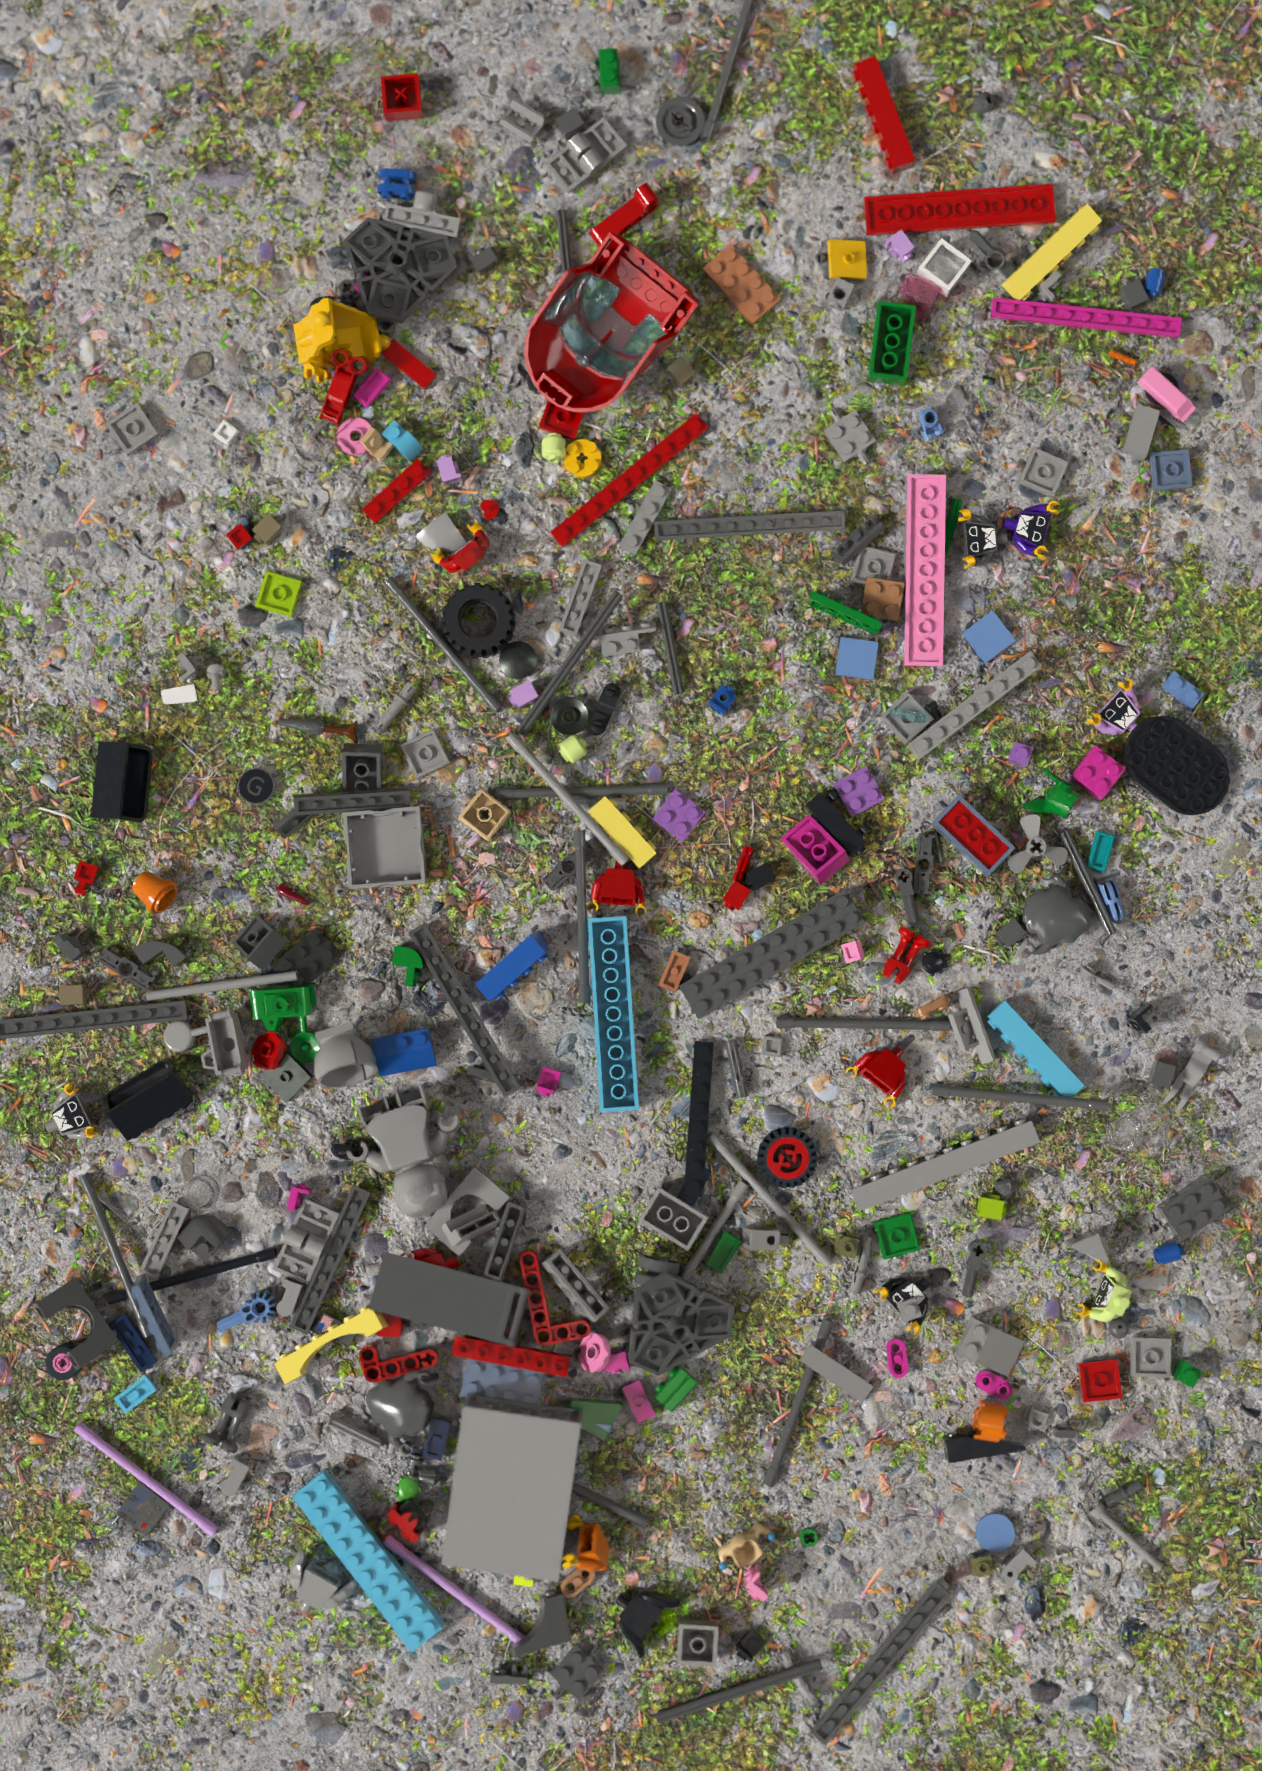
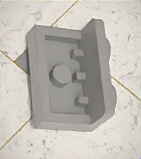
[499,98,546,143]

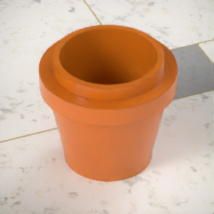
[132,870,177,914]

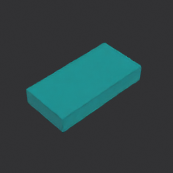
[1086,830,1115,873]

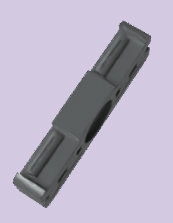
[913,834,935,895]
[542,841,596,891]
[98,947,157,991]

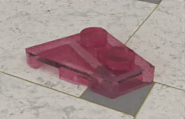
[899,273,941,323]

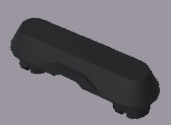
[589,683,620,735]

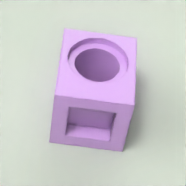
[508,680,539,710]

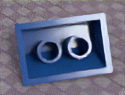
[371,1028,437,1077]

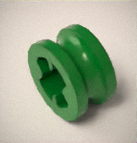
[800,1528,818,1547]

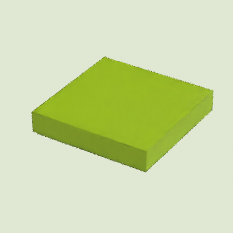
[255,570,303,618]

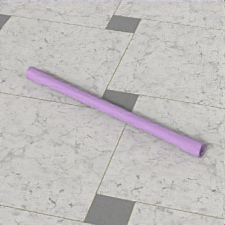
[73,1421,219,1537]
[383,1534,525,1643]

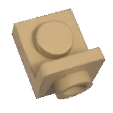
[359,427,394,460]

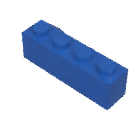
[475,930,550,1002]

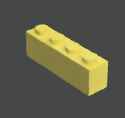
[588,796,657,869]

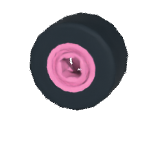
[45,1343,82,1380]

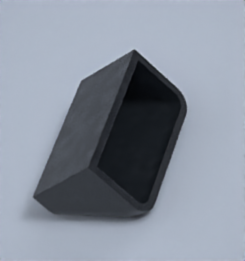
[91,741,153,822]
[104,1058,194,1141]

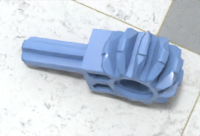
[216,1290,278,1332]

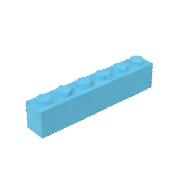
[986,1000,1085,1097]

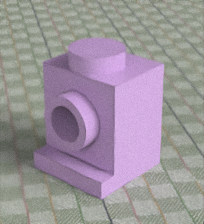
[884,229,915,263]
[436,454,462,486]

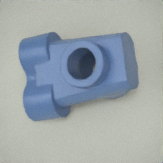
[918,407,945,440]

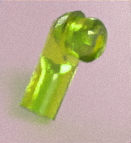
[656,1609,676,1638]

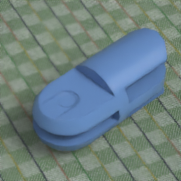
[1097,879,1124,922]

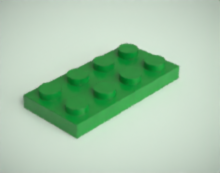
[807,591,883,636]

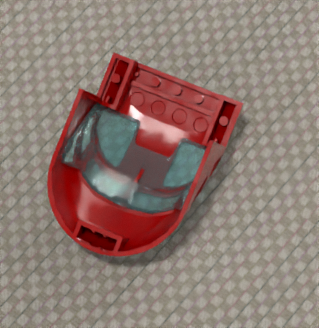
[524,232,700,413]

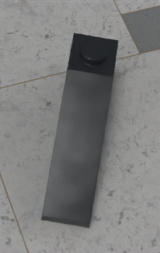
[943,1432,1026,1463]

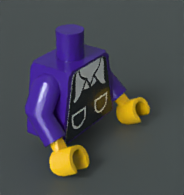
[1003,501,1060,560]

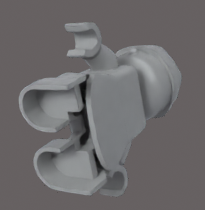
[347,1083,460,1217]

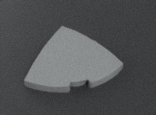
[415,512,466,553]

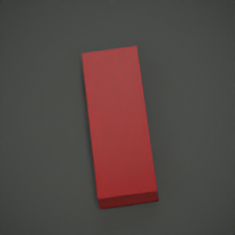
[381,339,437,390]

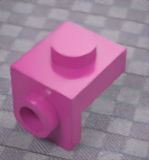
[536,1067,561,1097]

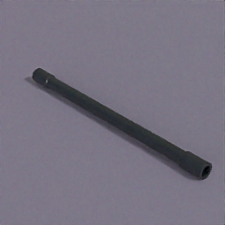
[106,1247,277,1305]

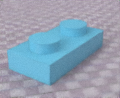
[114,1374,158,1414]

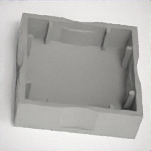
[343,806,427,890]

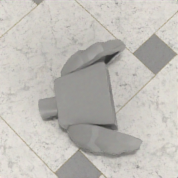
[290,1549,358,1614]

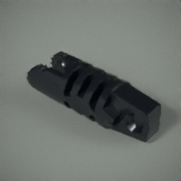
[333,1142,382,1163]

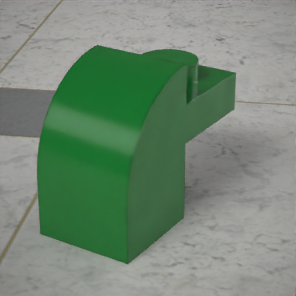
[392,946,424,987]

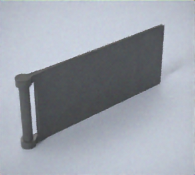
[369,1252,531,1347]

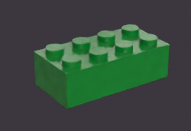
[867,301,916,386]

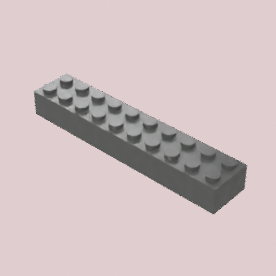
[679,889,865,1019]

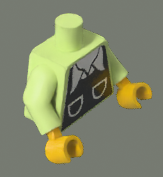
[1075,1260,1132,1322]

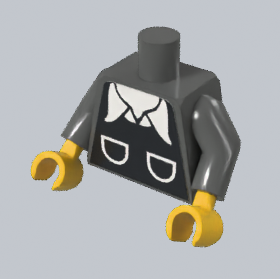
[958,509,1007,569]

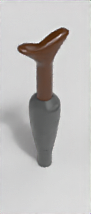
[278,718,358,744]

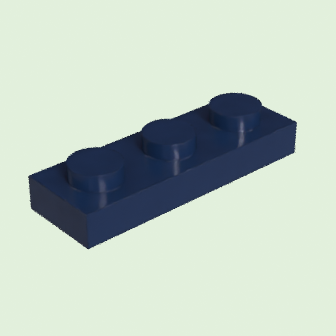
[109,1313,158,1373]

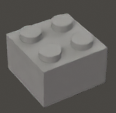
[677,1619,719,1666]

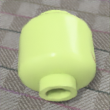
[542,433,566,463]
[558,735,588,763]

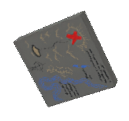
[116,1481,171,1537]

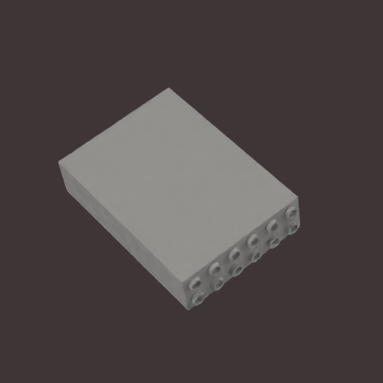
[442,1394,583,1583]

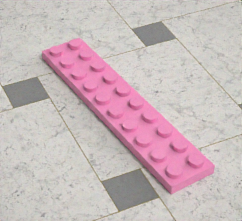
[904,474,946,667]

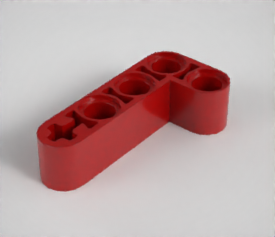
[589,183,659,247]
[359,1344,439,1383]

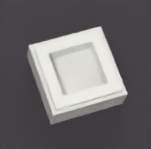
[212,420,240,447]

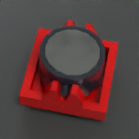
[388,1499,428,1543]

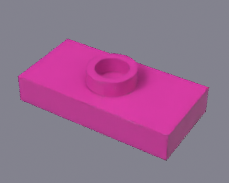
[352,367,392,409]
[622,1379,655,1423]

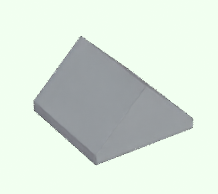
[1065,1231,1109,1263]

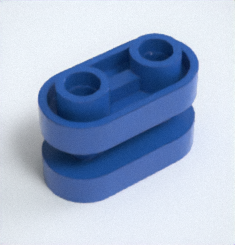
[377,168,417,201]

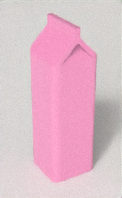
[1137,366,1196,422]

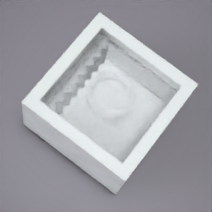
[916,238,972,297]

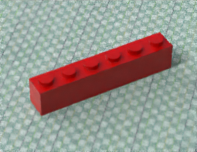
[852,56,915,174]

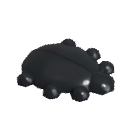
[922,949,949,977]

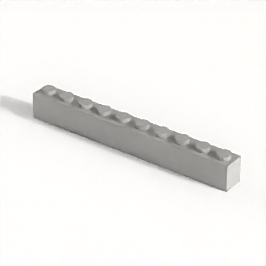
[849,1118,1040,1212]

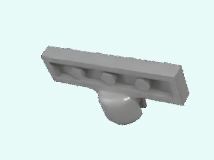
[383,190,461,238]

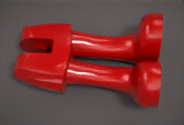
[882,926,932,985]

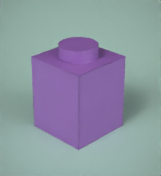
[1006,742,1033,768]

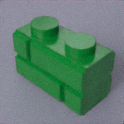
[599,48,620,95]
[654,1365,698,1412]

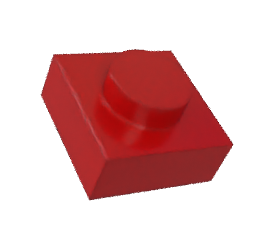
[226,523,253,551]

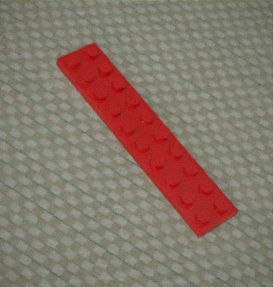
[864,184,1056,236]

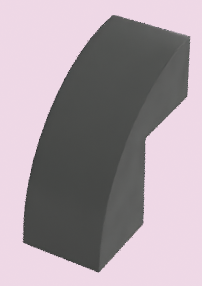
[132,941,189,967]

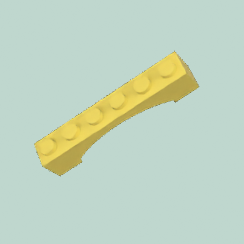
[274,1305,388,1384]

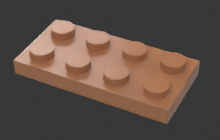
[702,243,781,325]

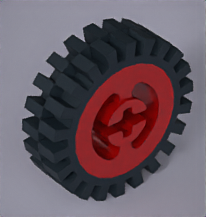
[757,1127,818,1188]

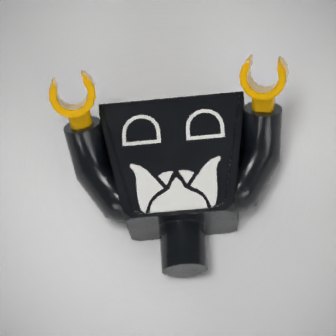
[874,1276,931,1336]

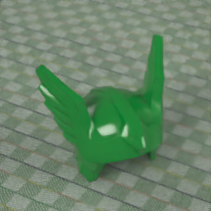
[1023,768,1081,819]

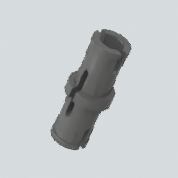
[1103,1479,1144,1508]

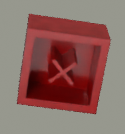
[380,73,423,122]

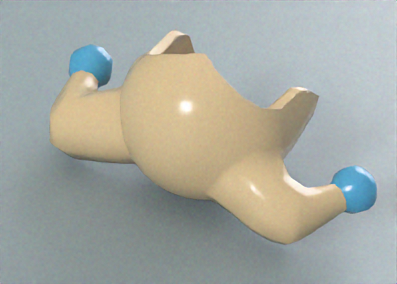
[718,1523,775,1570]

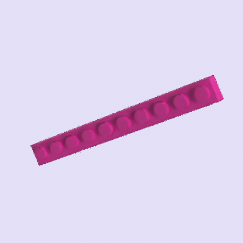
[990,297,1182,339]

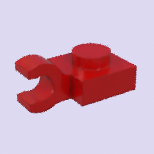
[74,861,99,897]

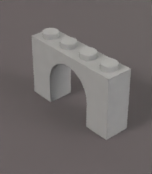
[424,1166,511,1256]

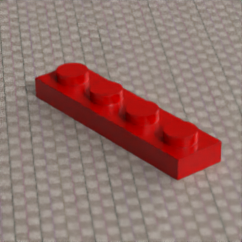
[362,458,431,524]

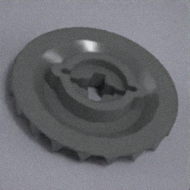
[656,97,705,147]

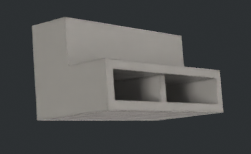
[1122,404,1160,461]
[442,1204,500,1248]

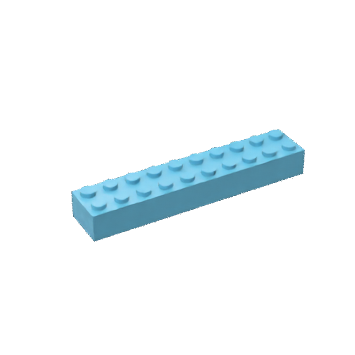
[588,916,639,1112]
[292,1468,444,1653]

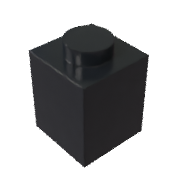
[744,863,775,891]

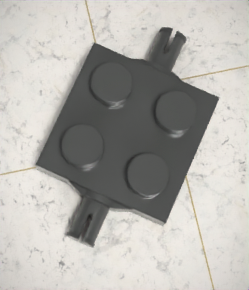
[550,1643,605,1701]

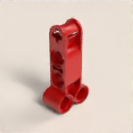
[319,348,370,427]

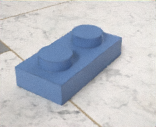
[1161,671,1204,710]

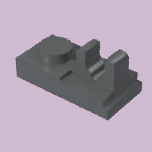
[490,1663,530,1684]

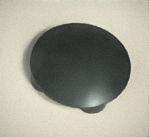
[499,641,537,680]

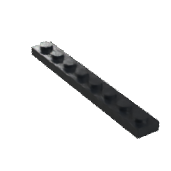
[683,1041,714,1197]

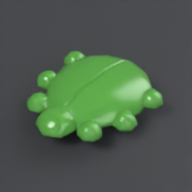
[394,1476,423,1504]

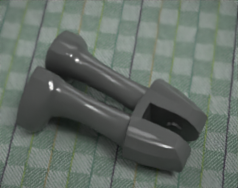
[202,1392,249,1453]

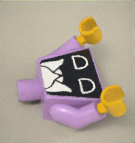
[1087,677,1140,735]

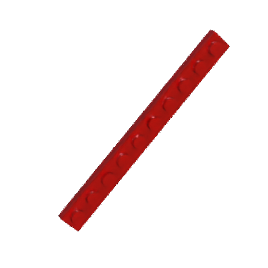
[550,413,709,548]

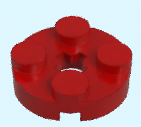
[251,1031,287,1070]

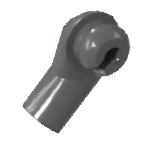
[815,252,831,280]

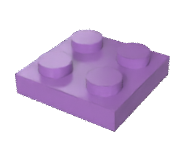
[832,766,885,818]
[652,789,706,843]

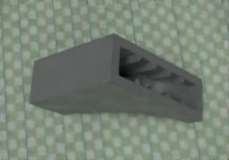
[510,1589,572,1656]

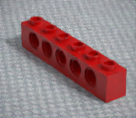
[451,1333,570,1377]

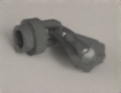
[407,1452,440,1486]

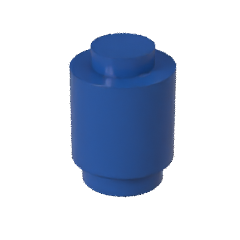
[1143,268,1166,298]
[1153,1241,1184,1265]

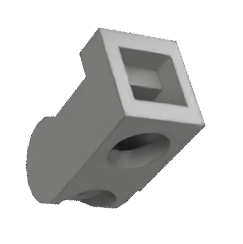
[276,1277,304,1317]
[221,1455,252,1496]
[1000,1545,1037,1583]

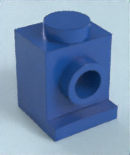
[707,685,737,716]

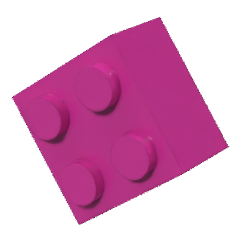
[1068,745,1126,801]

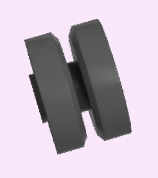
[634,1255,680,1285]

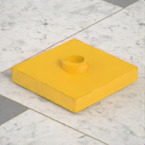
[827,239,867,280]

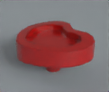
[480,500,499,520]

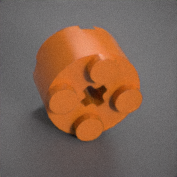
[973,1400,1008,1443]

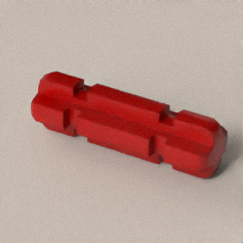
[733,846,754,883]

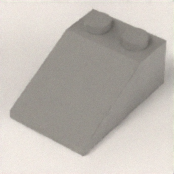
[955,1316,1024,1376]

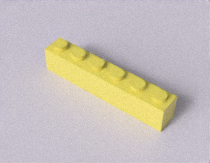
[1001,204,1102,300]

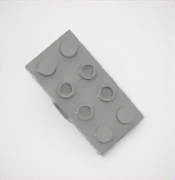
[545,117,627,194]
[273,1198,340,1285]

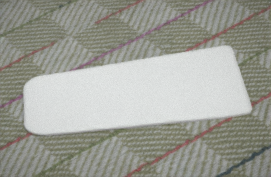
[161,684,197,704]

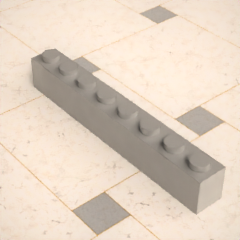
[907,651,1042,761]

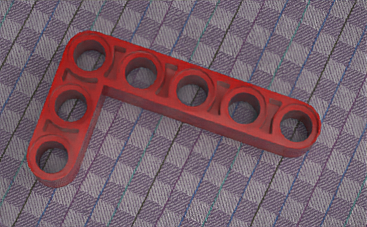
[520,1250,591,1346]

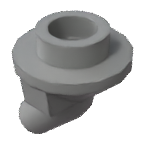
[207,664,226,691]

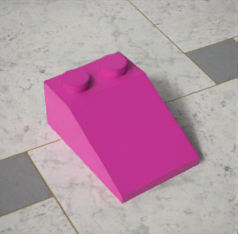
[780,814,850,885]

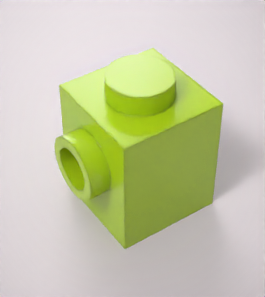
[976,1194,1007,1220]

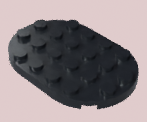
[1124,716,1230,815]

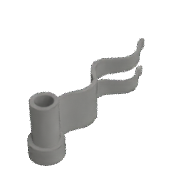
[1162,1036,1221,1113]

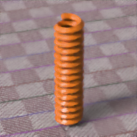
[1109,350,1138,366]

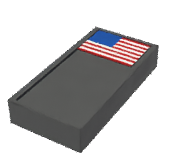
[314,1312,356,1348]

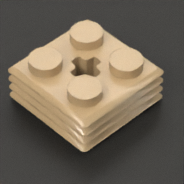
[458,788,511,841]

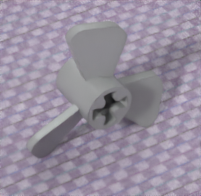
[1007,814,1068,874]

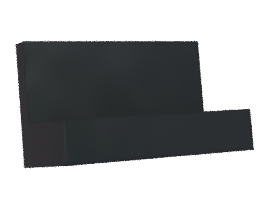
[1126,1004,1153,1034]

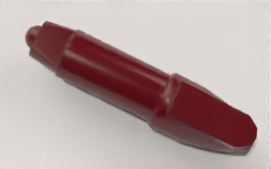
[276,884,310,905]

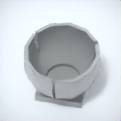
[314,1022,376,1088]

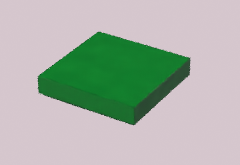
[873,1212,921,1260]

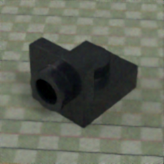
[736,1628,766,1663]

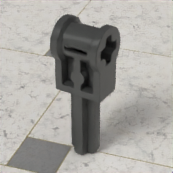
[893,869,920,924]
[962,1240,987,1298]

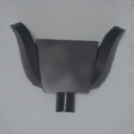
[615,1589,682,1659]

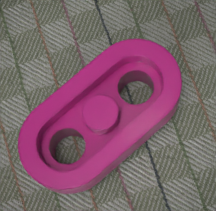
[886,1338,908,1378]
[975,1370,1012,1400]

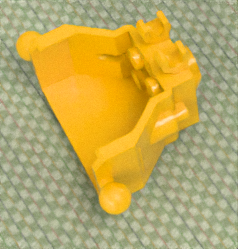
[293,298,390,384]

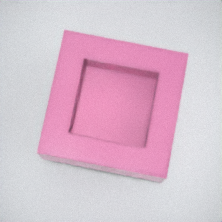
[841,939,865,963]

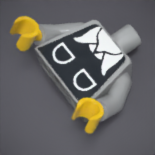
[45,1081,99,1140]

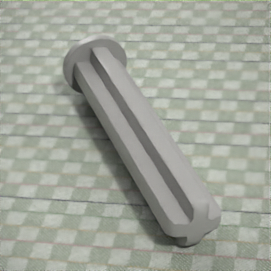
[325,1413,382,1449]

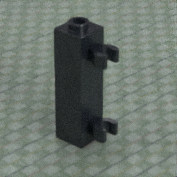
[805,789,871,857]

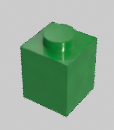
[1171,1359,1203,1388]

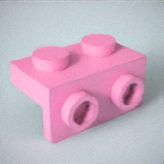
[744,1563,768,1602]

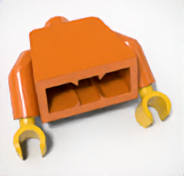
[563,1515,609,1572]

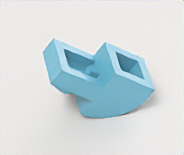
[381,420,423,463]

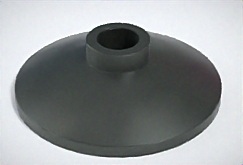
[550,697,588,735]

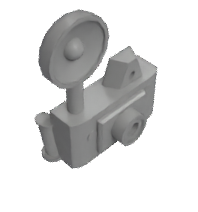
[164,1007,248,1077]

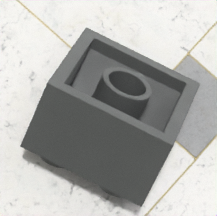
[232,914,287,970]

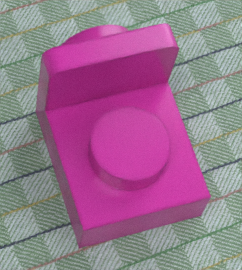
[286,1183,312,1211]

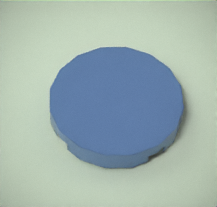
[976,1512,1015,1553]

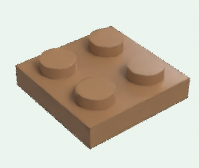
[861,577,905,621]

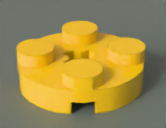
[563,439,601,478]

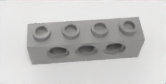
[540,1249,610,1323]

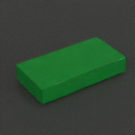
[705,1231,742,1274]

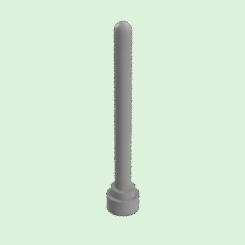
[1088,1501,1163,1571]

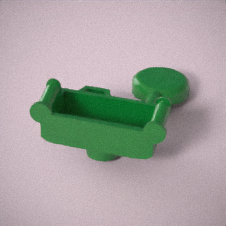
[247,983,320,1064]

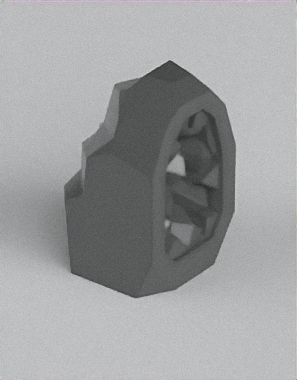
[54,933,87,962]

